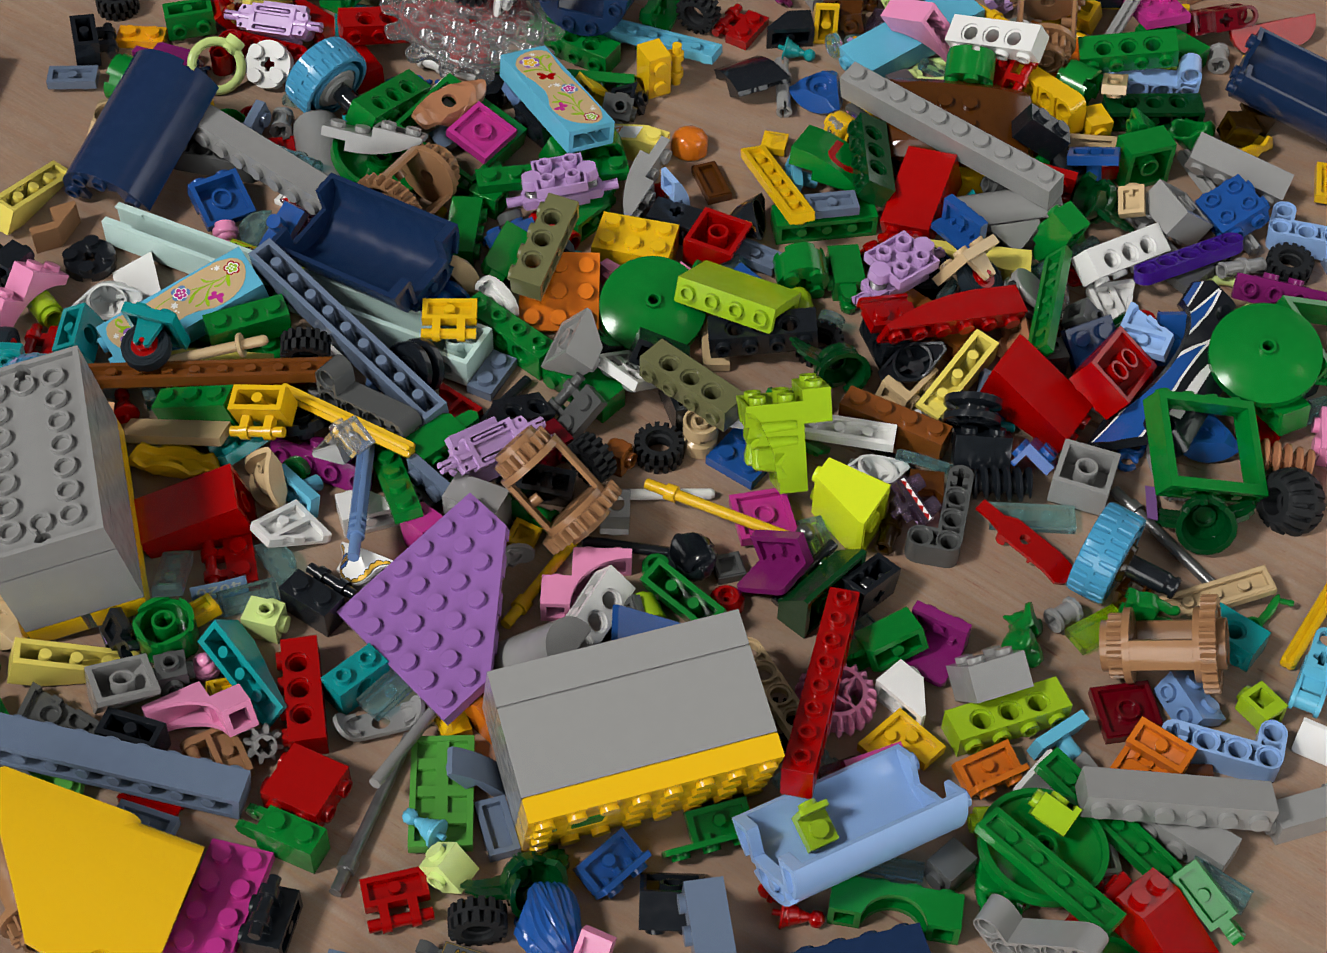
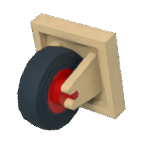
[932,234,1003,292]

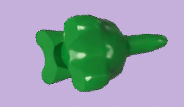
[1001,602,1044,668]

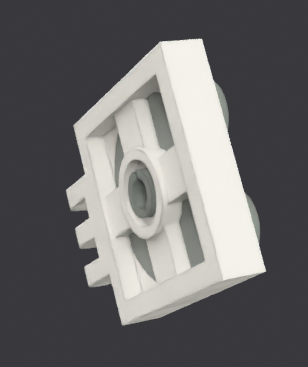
[598,350,657,393]

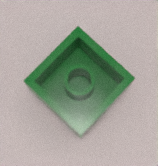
[1114,125,1177,187]

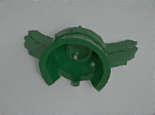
[1070,171,1134,233]
[789,337,873,393]
[1154,493,1256,555]
[460,845,570,919]

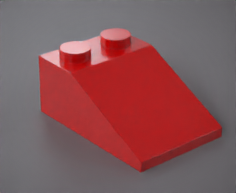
[1069,326,1157,420]
[1114,867,1220,953]

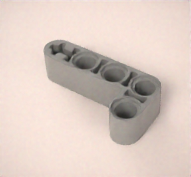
[973,894,1109,953]

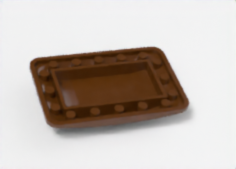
[880,78,1031,168]

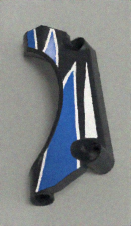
[1087,280,1236,458]

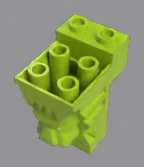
[736,373,833,494]

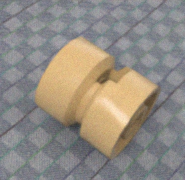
[683,410,719,460]

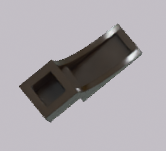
[1216,103,1276,148]

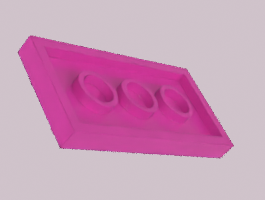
[162,838,275,953]

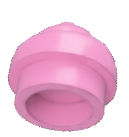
[212,220,239,242]
[193,652,221,683]

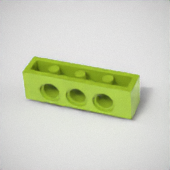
[941,676,1073,757]

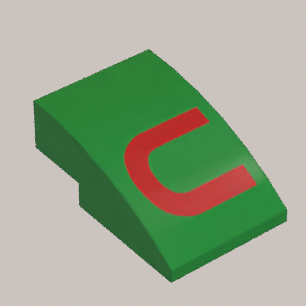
[789,125,855,190]

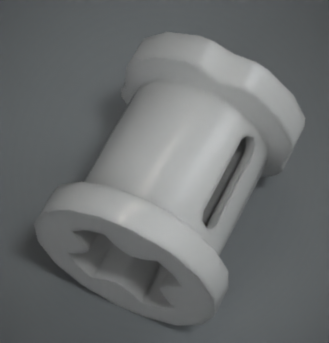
[1208,43,1230,74]
[270,107,294,139]
[1043,596,1084,633]

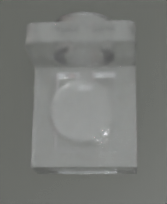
[324,415,376,459]

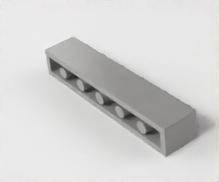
[1075,766,1279,832]

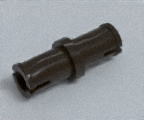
[874,500,907,555]

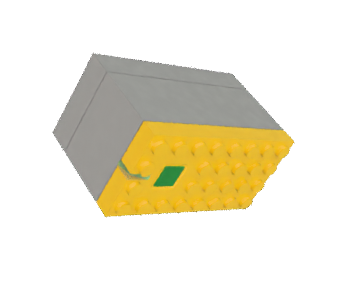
[0,345,150,641]
[482,609,785,853]

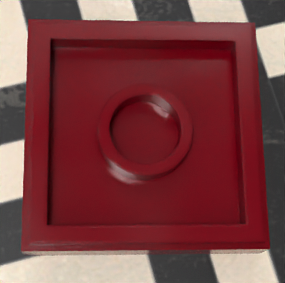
[1088,680,1164,745]

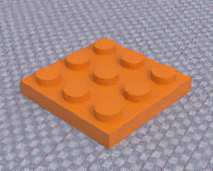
[519,252,600,333]

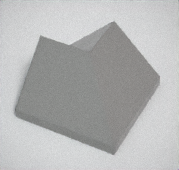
[986,219,1040,250]

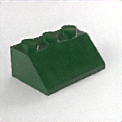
[777,549,867,639]

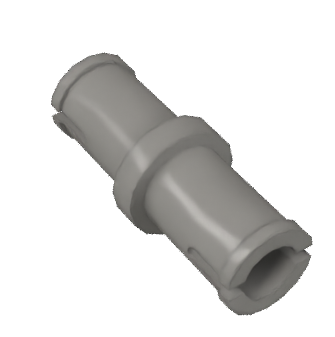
[1215,257,1267,279]

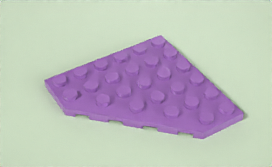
[337,493,510,726]

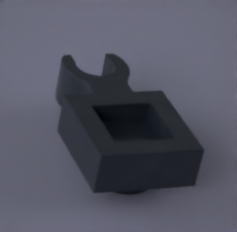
[100,607,140,659]

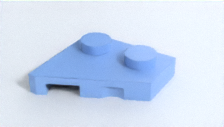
[1120,302,1175,362]

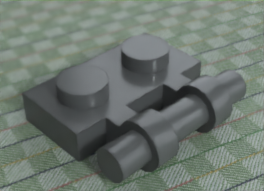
[548,372,607,440]

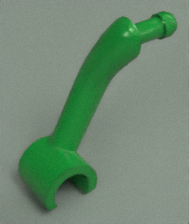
[1248,594,1294,627]

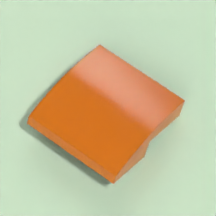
[1110,716,1198,774]

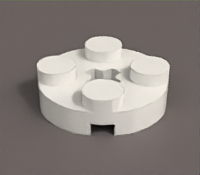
[245,40,294,90]

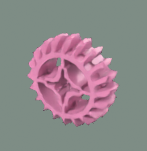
[795,664,877,739]

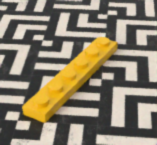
[741,145,815,225]

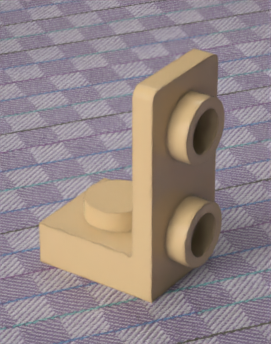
[1118,183,1147,219]
[875,368,939,410]

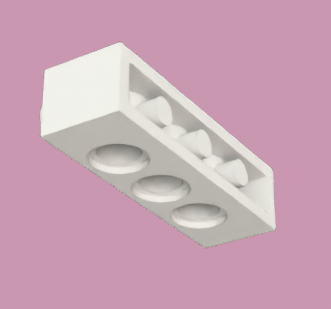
[945,14,1049,64]
[1071,222,1171,287]
[565,565,636,649]

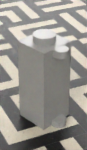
[1265,783,1327,845]

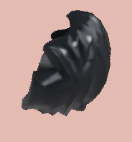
[668,532,718,582]

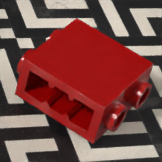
[260,742,353,827]

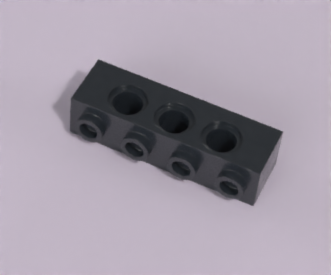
[707,307,819,358]

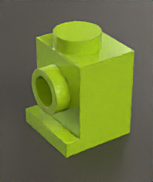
[1235,680,1289,734]
[1028,788,1082,837]

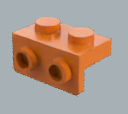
[951,739,1030,800]

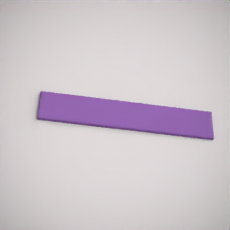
[1145,485,1158,520]

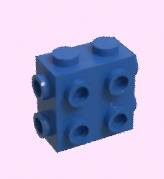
[1195,174,1270,238]

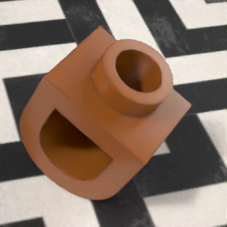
[607,438,638,478]

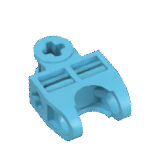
[1288,627,1327,719]

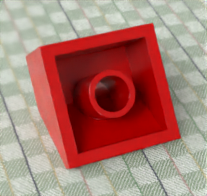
[683,207,753,265]

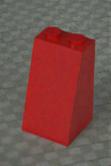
[880,146,962,240]
[980,334,1093,455]
[134,463,258,559]

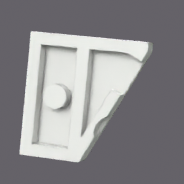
[1085,278,1135,319]
[250,499,332,548]

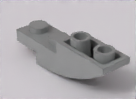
[321,118,428,154]
[623,136,672,218]

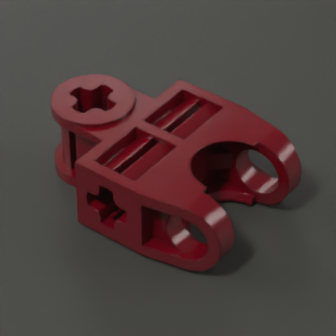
[1185,3,1259,37]

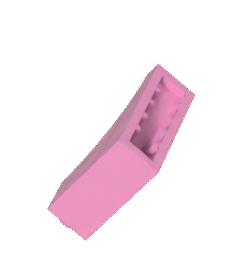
[880,0,950,62]

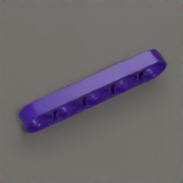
[1133,232,1243,286]

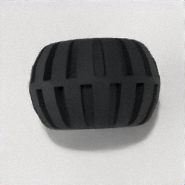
[1256,467,1326,537]

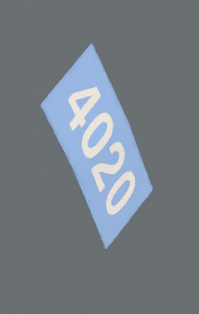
[189,575,248,601]

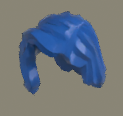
[513,881,582,953]

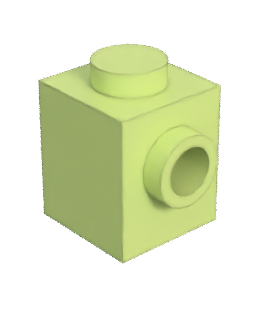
[240,595,291,644]
[419,842,480,894]

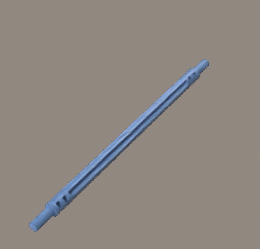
[347,378,381,562]

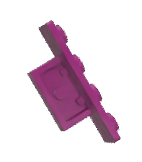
[1231,272,1327,304]
[270,436,375,491]

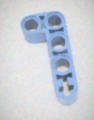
[1103,53,1202,94]
[1265,201,1327,261]
[1162,719,1288,783]

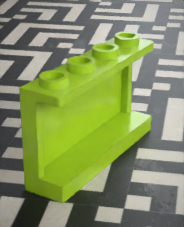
[674,260,801,334]

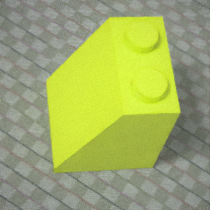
[810,457,891,550]

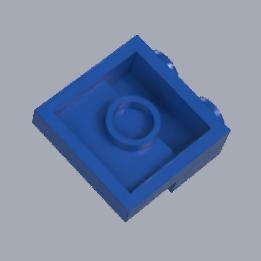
[187,168,256,232]

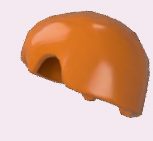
[671,125,708,161]

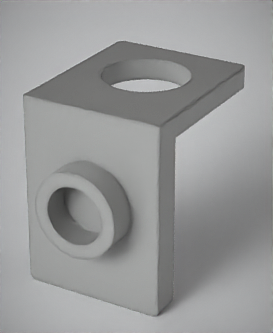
[600,489,631,536]

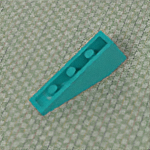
[197,619,287,729]

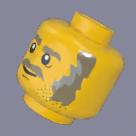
[824,110,855,143]

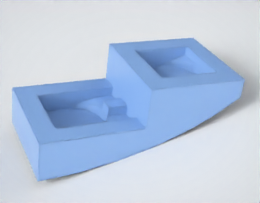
[661,167,690,206]

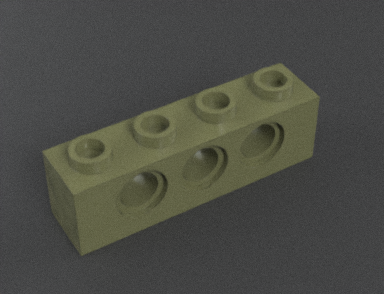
[507,193,579,301]
[639,339,744,432]

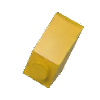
[813,3,840,44]

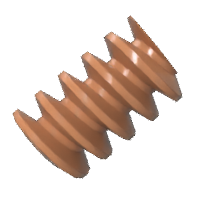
[1260,438,1316,474]

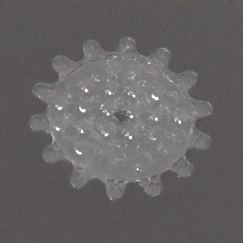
[380,0,565,86]

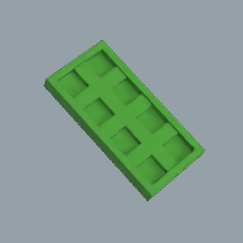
[407,735,475,853]

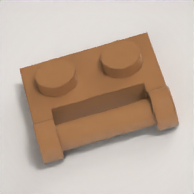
[179,728,255,777]

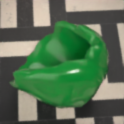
[1168,118,1216,152]

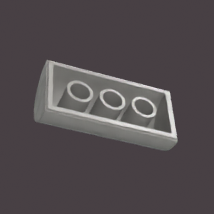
[293,110,340,176]
[957,189,1063,226]
[493,616,592,670]

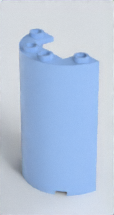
[732,744,972,907]

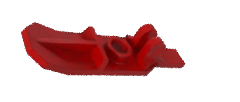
[975,499,1072,585]

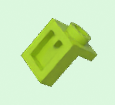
[791,798,839,854]

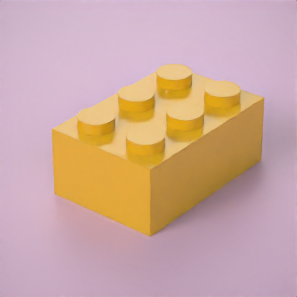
[591,211,679,265]

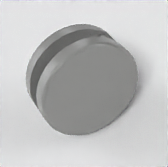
[1003,268,1040,319]

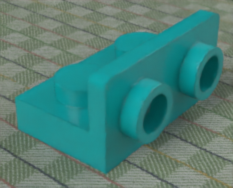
[206,435,270,467]

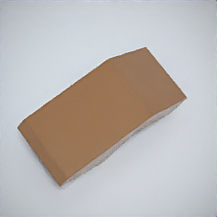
[29,200,81,254]

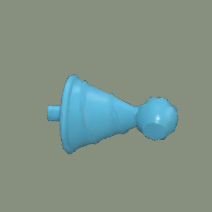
[402,808,448,848]

